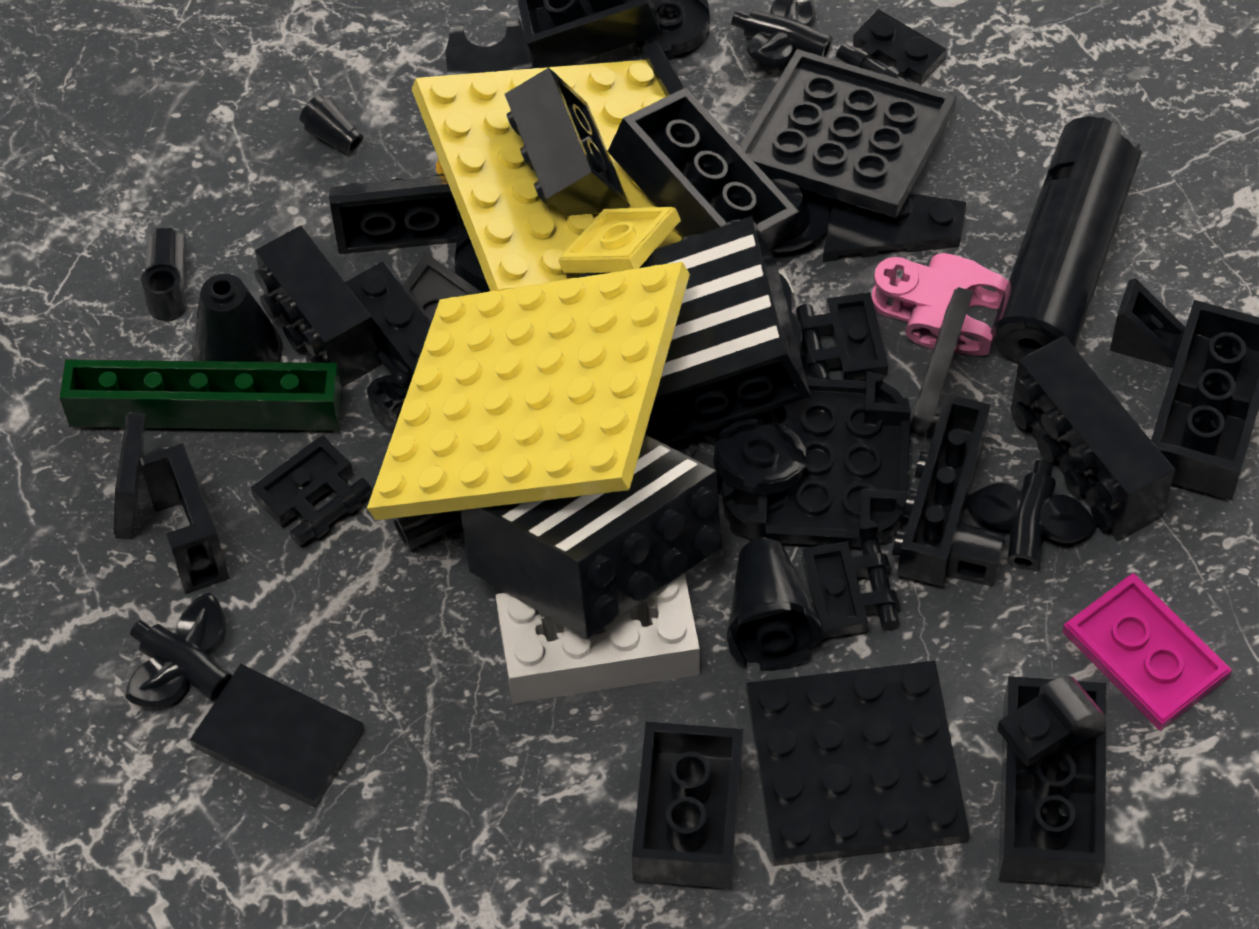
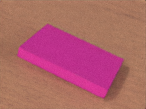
[1062,572,1232,731]

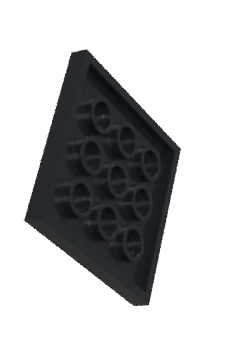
[739,49,956,218]
[746,660,970,866]

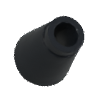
[299,94,363,155]

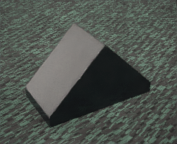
[1110,278,1185,368]

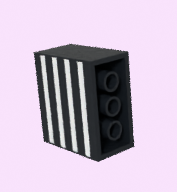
[580,216,811,445]
[460,435,722,639]

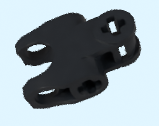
[445,18,532,75]

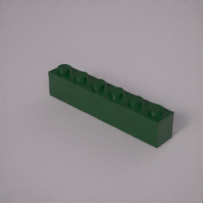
[60,359,342,430]

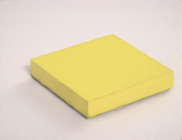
[558,207,681,273]

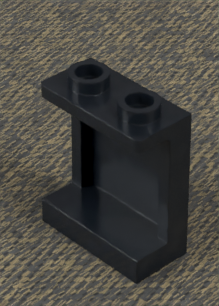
[139,443,230,594]

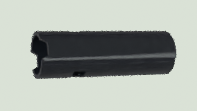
[990,116,1142,363]

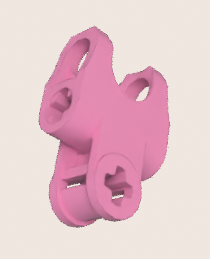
[872,253,1008,356]

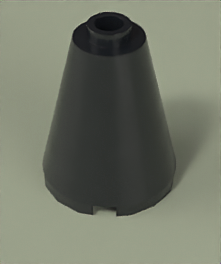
[192,274,281,362]
[727,538,823,671]

